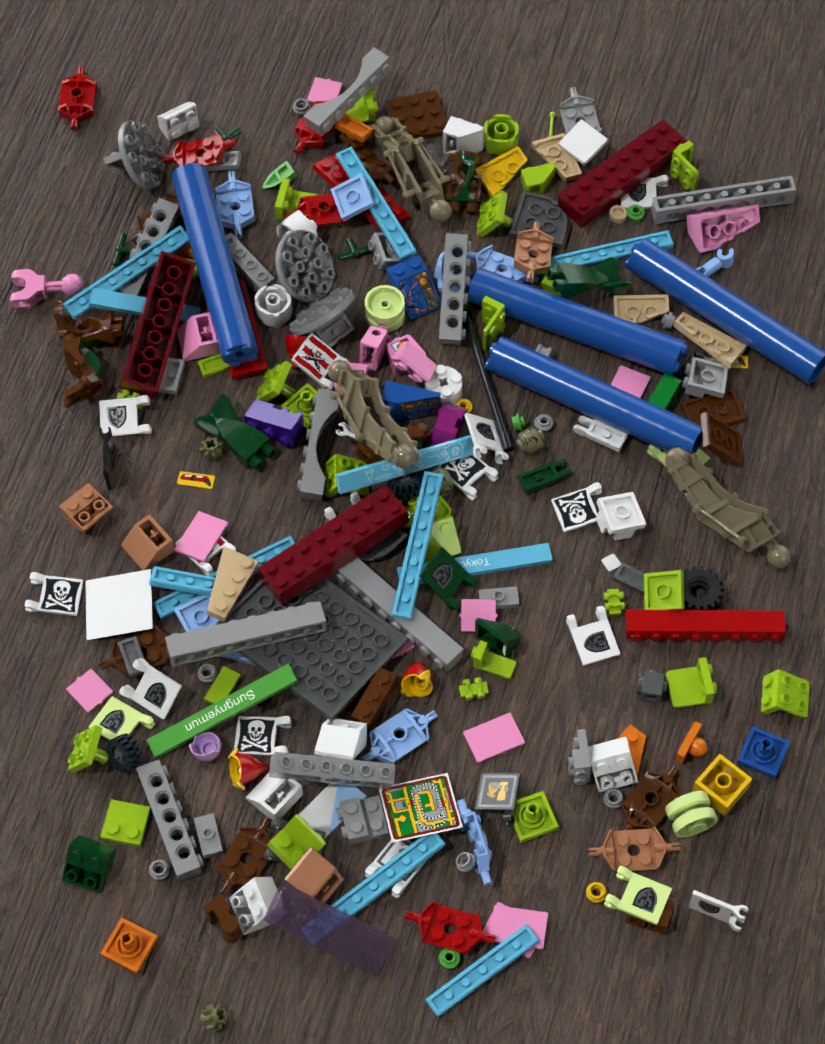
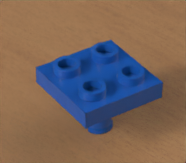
[737,726,790,779]

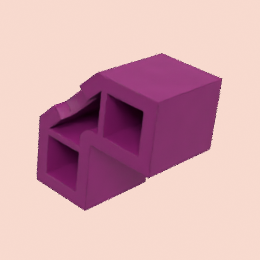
[429,403,468,446]

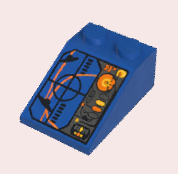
[386,255,441,321]
[381,381,441,422]

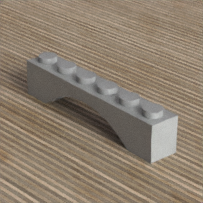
[304,48,392,137]
[296,388,339,502]

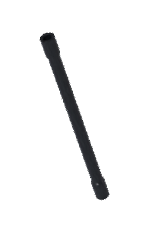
[463,309,514,453]

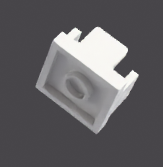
[596,492,646,541]

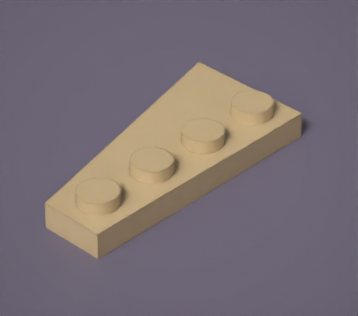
[673,312,747,369]
[207,546,259,622]

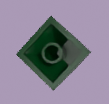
[475,618,521,658]

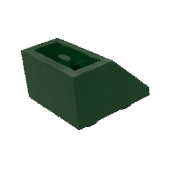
[62,835,116,894]

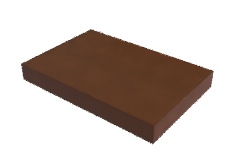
[680,388,747,426]
[701,412,743,467]

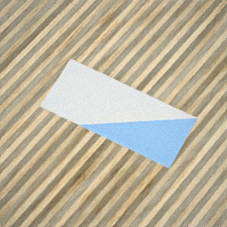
[299,783,366,838]

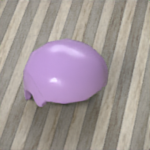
[189,732,222,762]

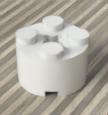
[276,210,317,238]
[255,284,292,328]
[425,365,462,407]

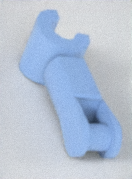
[696,248,734,277]

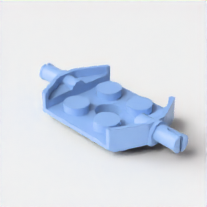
[215,171,255,239]
[466,245,540,284]
[361,708,438,764]
[457,799,492,886]

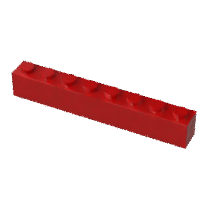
[625,609,786,642]

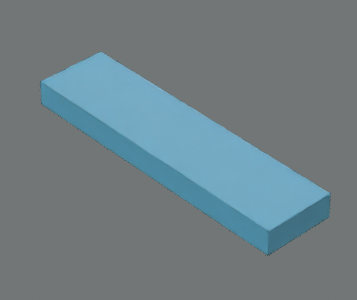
[149,566,216,597]

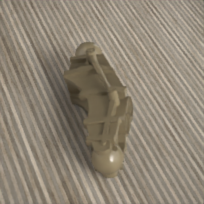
[371,116,452,223]
[328,360,420,469]
[665,448,791,569]

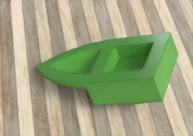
[263,161,297,188]

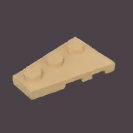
[531,133,582,182]
[613,294,669,324]

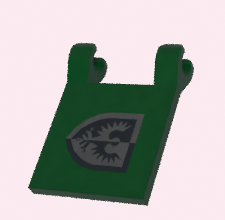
[419,547,478,611]

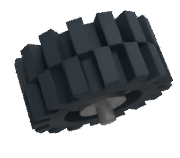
[388,471,423,500]
[106,733,143,773]

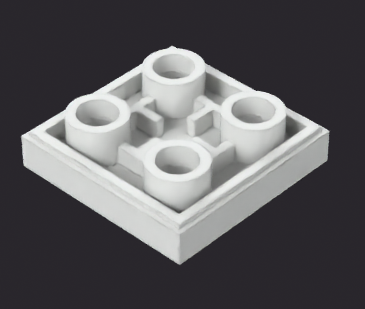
[558,119,608,166]

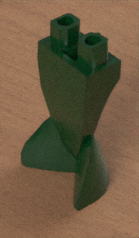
[546,257,631,298]
[193,393,276,471]

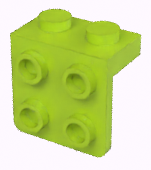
[345,87,378,123]
[670,140,699,191]
[666,657,717,708]
[761,669,810,718]

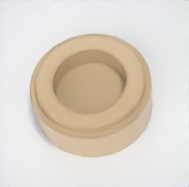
[609,205,627,223]

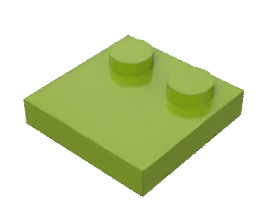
[424,515,462,563]
[644,570,684,610]
[100,799,151,848]

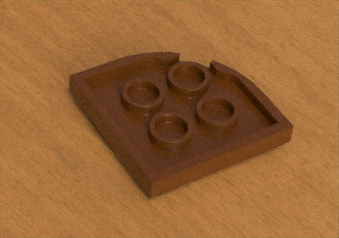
[386,90,447,139]

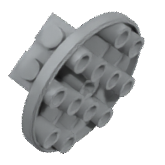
[104,120,165,190]
[275,230,335,303]
[289,287,355,348]

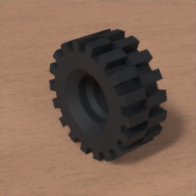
[684,566,725,610]

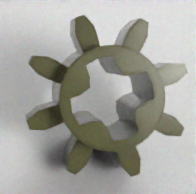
[200,436,223,460]
[201,1003,227,1031]

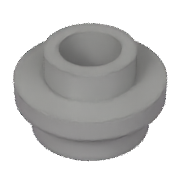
[293,99,310,115]
[661,312,676,329]
[534,414,553,432]
[197,664,217,683]
[603,789,624,809]
[456,852,476,872]
[149,860,170,880]

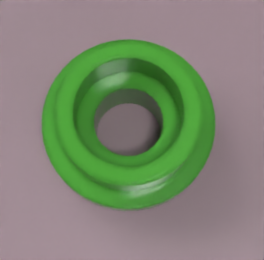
[627,205,645,222]
[512,413,526,432]
[439,949,460,969]

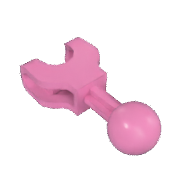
[10,269,84,309]

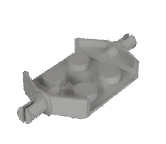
[560,87,602,135]

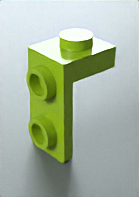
[471,640,516,679]

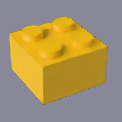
[692,754,752,816]

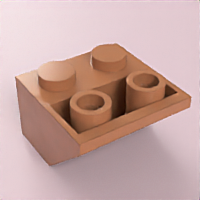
[59,483,113,532]
[121,514,175,571]
[284,847,344,911]

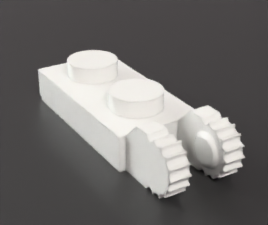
[573,415,628,452]

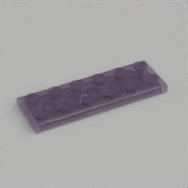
[263,882,394,977]

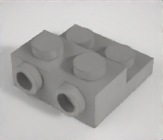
[368,232,415,270]
[682,357,728,398]
[568,729,591,785]
[336,795,389,845]

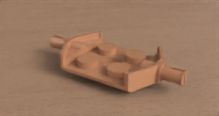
[513,221,554,283]
[588,827,680,872]

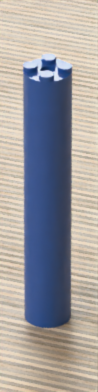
[172,163,258,367]
[624,238,825,385]
[467,268,689,376]
[485,336,703,454]

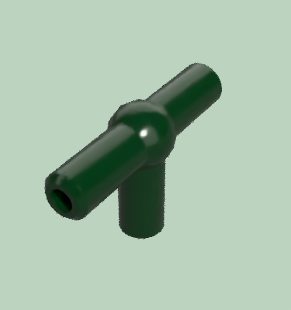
[214,126,242,141]
[113,233,133,267]
[338,238,372,261]

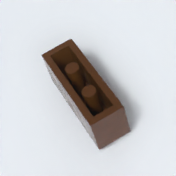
[351,667,398,734]

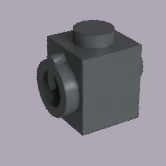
[637,670,667,703]

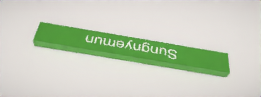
[147,663,298,759]

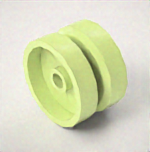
[365,285,405,332]
[665,791,718,838]

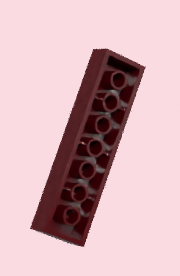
[558,119,687,228]
[118,250,196,400]
[258,485,409,606]

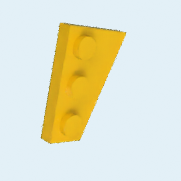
[474,146,528,198]

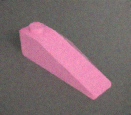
[686,204,760,252]

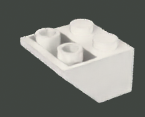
[157,102,199,141]
[443,116,484,155]
[315,718,367,760]
[588,737,638,792]
[246,773,303,820]
[229,877,287,935]

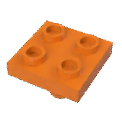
[100,917,158,974]

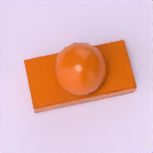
[335,114,373,143]
[676,721,708,764]

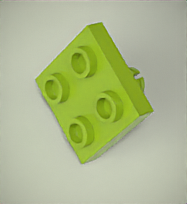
[477,191,513,238]
[256,361,295,402]
[281,383,318,431]
[67,725,109,773]
[513,791,559,843]

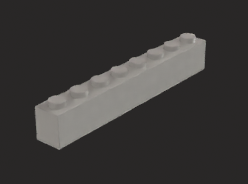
[335,557,464,672]
[165,601,326,667]

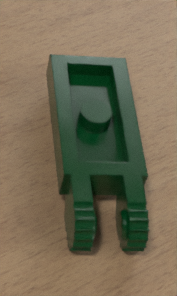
[517,459,573,494]

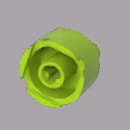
[484,114,519,155]

